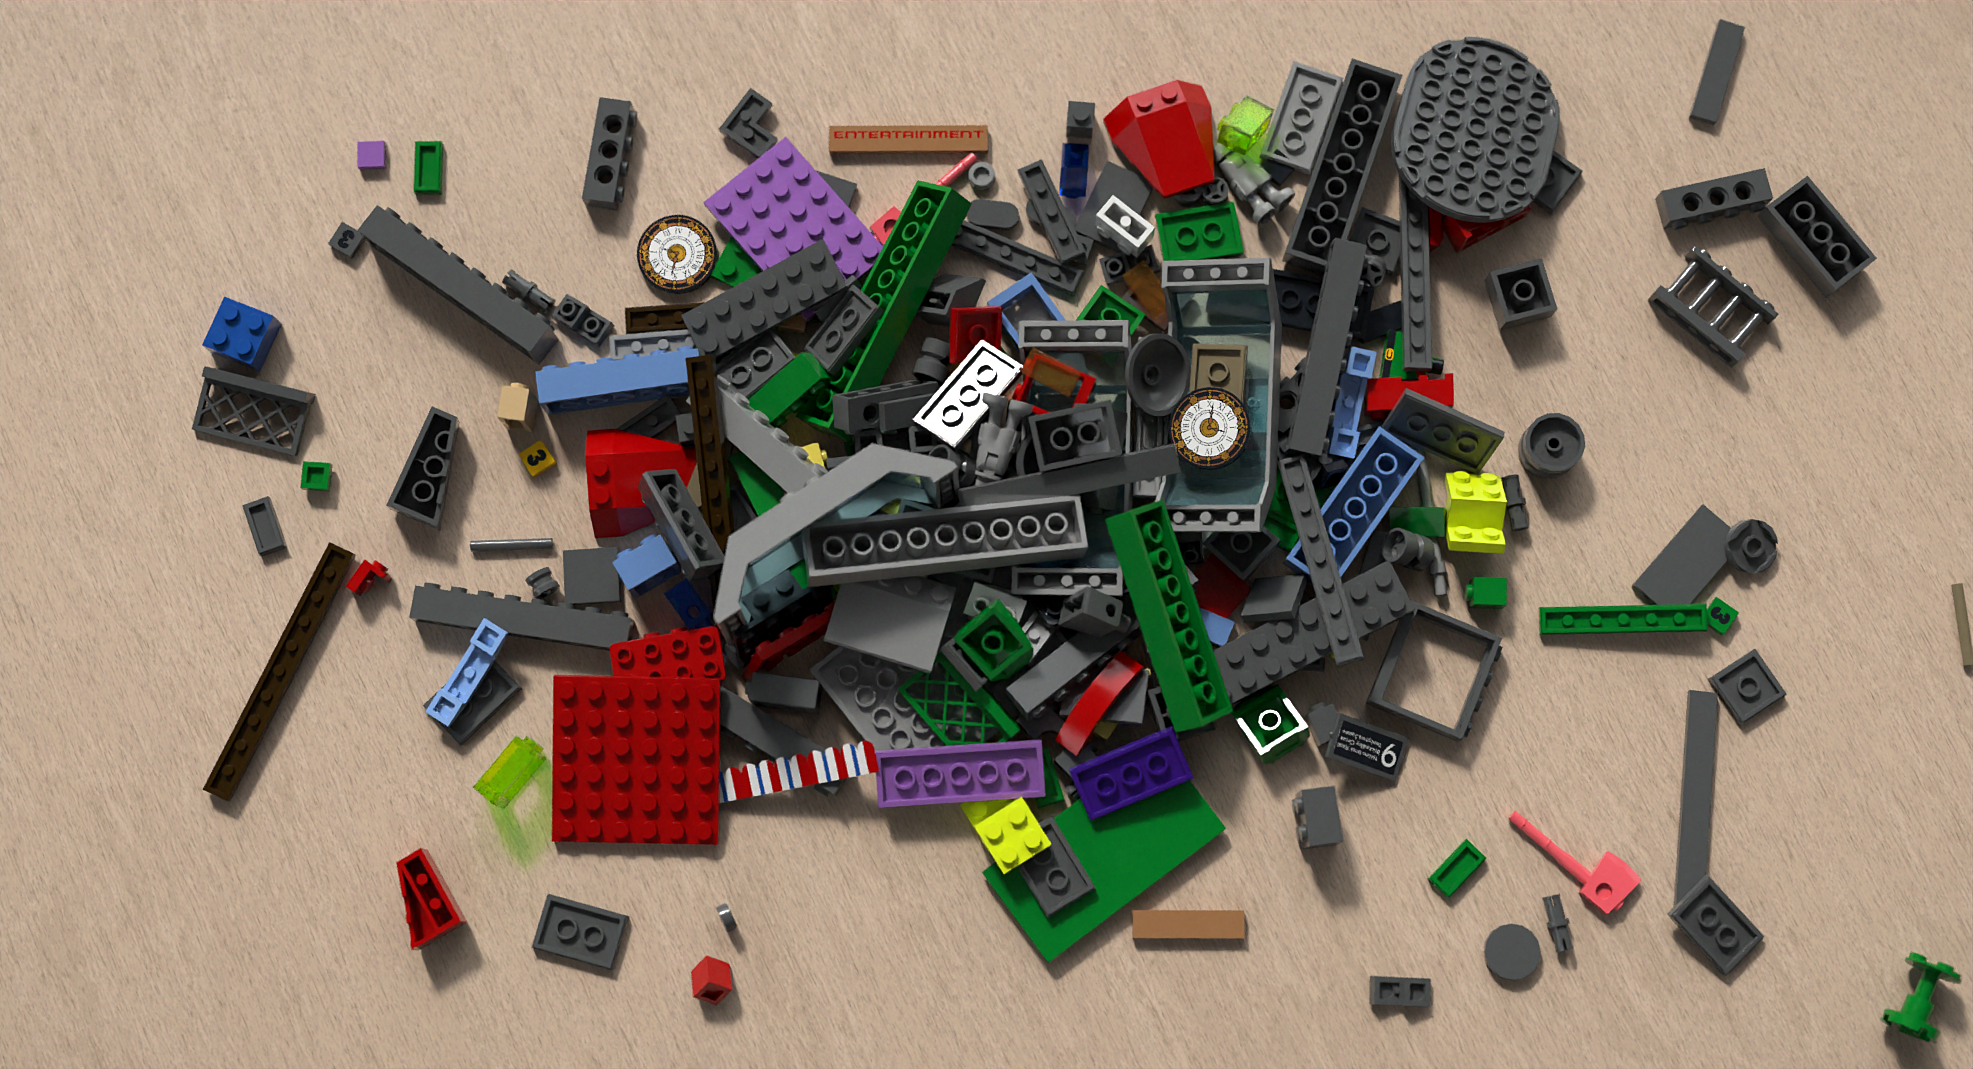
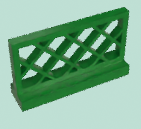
[898,651,1021,746]

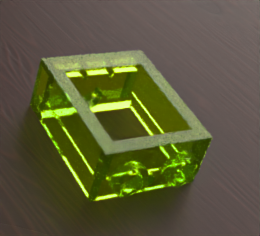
[473,735,547,809]

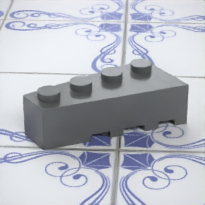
[387,406,460,531]

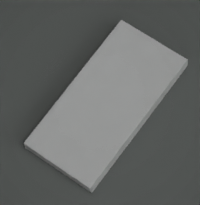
[1259,61,1343,175]

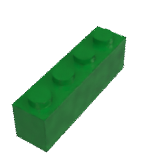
[748,353,831,428]

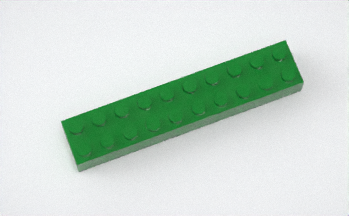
[796,180,972,442]

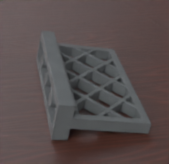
[192,366,316,456]

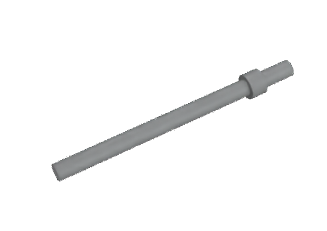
[1414,446,1447,596]

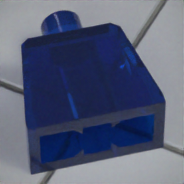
[664,578,713,630]

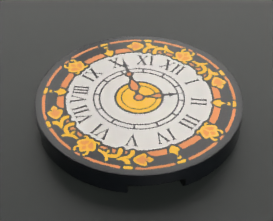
[637,215,718,294]
[1169,387,1252,470]

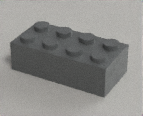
[1758,175,1877,298]

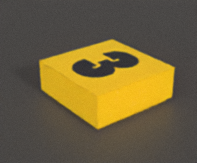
[518,440,557,478]

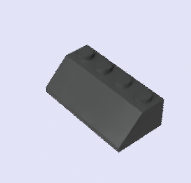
[638,469,725,582]

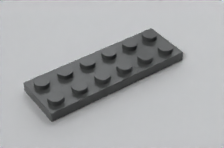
[681,239,849,360]

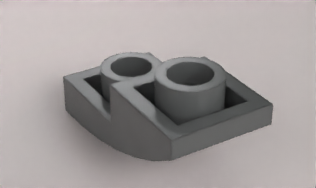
[1099,245,1161,285]
[552,294,615,347]

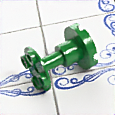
[1881,952,1962,1043]

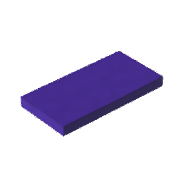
[1069,726,1194,821]

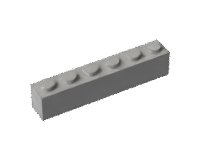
[686,375,828,493]

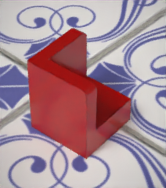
[691,955,732,1006]

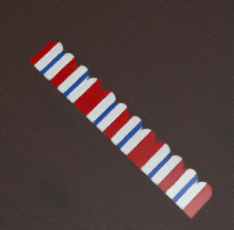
[720,740,879,803]

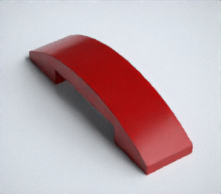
[1055,651,1144,757]

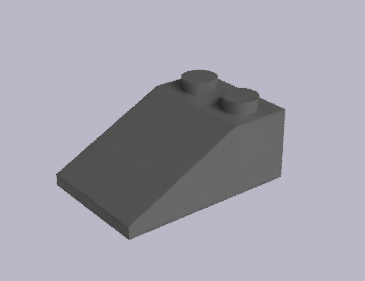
[1028,400,1122,472]

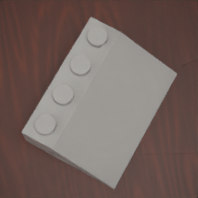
[824,576,957,673]

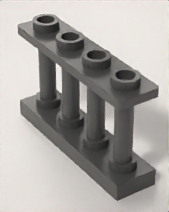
[1648,246,1778,368]

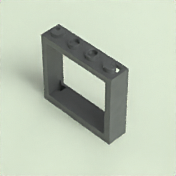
[1366,600,1503,742]

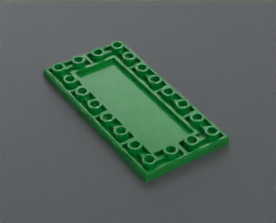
[982,780,1226,963]

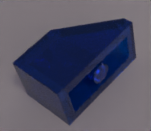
[1059,143,1089,199]

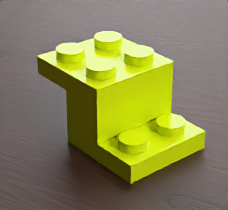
[1444,471,1507,554]
[960,797,1052,874]

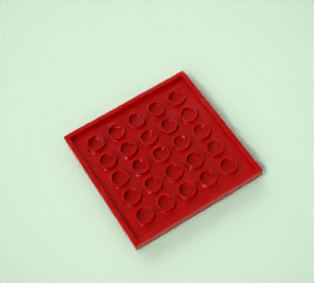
[552,675,721,845]

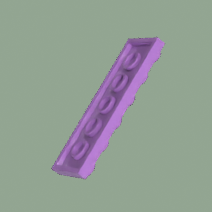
[875,740,1045,808]

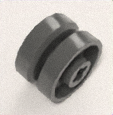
[1518,413,1585,479]

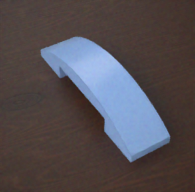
[1327,346,1377,459]
[426,618,508,727]

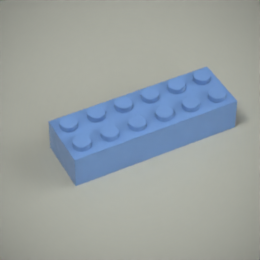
[535,346,701,415]
[1283,426,1425,584]

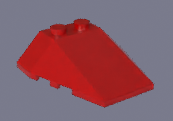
[1103,80,1214,199]
[585,428,697,539]

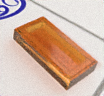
[1122,260,1167,320]
[1020,347,1082,398]

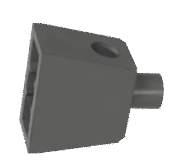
[1059,586,1131,636]

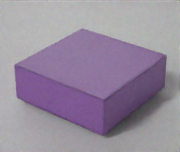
[357,141,386,170]

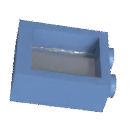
[987,272,1066,357]

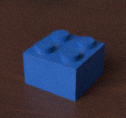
[202,296,282,372]

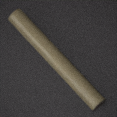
[1951,583,1973,666]

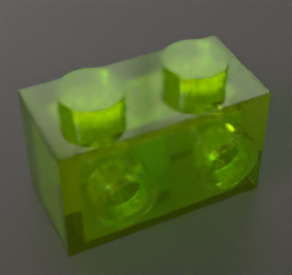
[1217,95,1274,156]

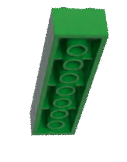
[1105,500,1233,732]

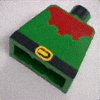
[1379,329,1444,380]

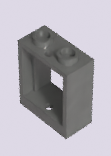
[745,672,823,715]

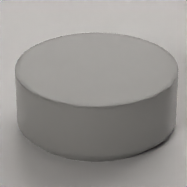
[968,162,995,190]

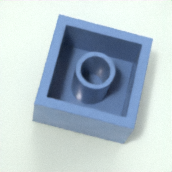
[612,535,682,599]

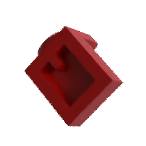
[345,559,392,596]

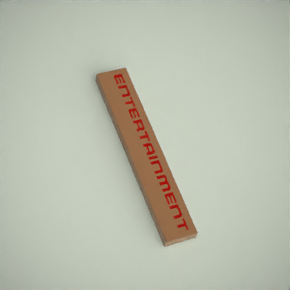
[829,125,988,154]

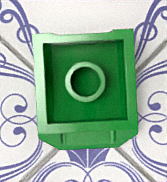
[954,599,1034,681]
[1231,684,1310,764]

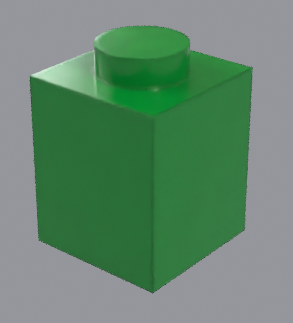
[1464,577,1507,609]

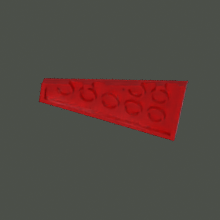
[741,601,836,683]

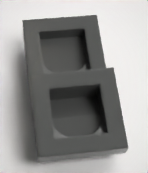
[1369,976,1431,1007]

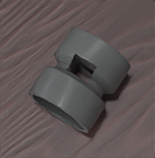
[912,337,953,386]
[928,444,977,489]
[1382,528,1435,571]

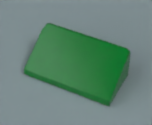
[1389,506,1447,537]

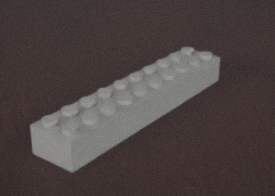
[801,495,1088,587]

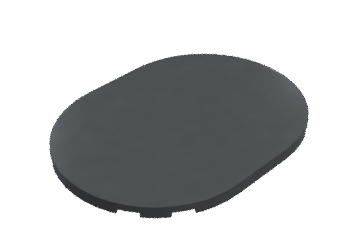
[1391,37,1560,223]

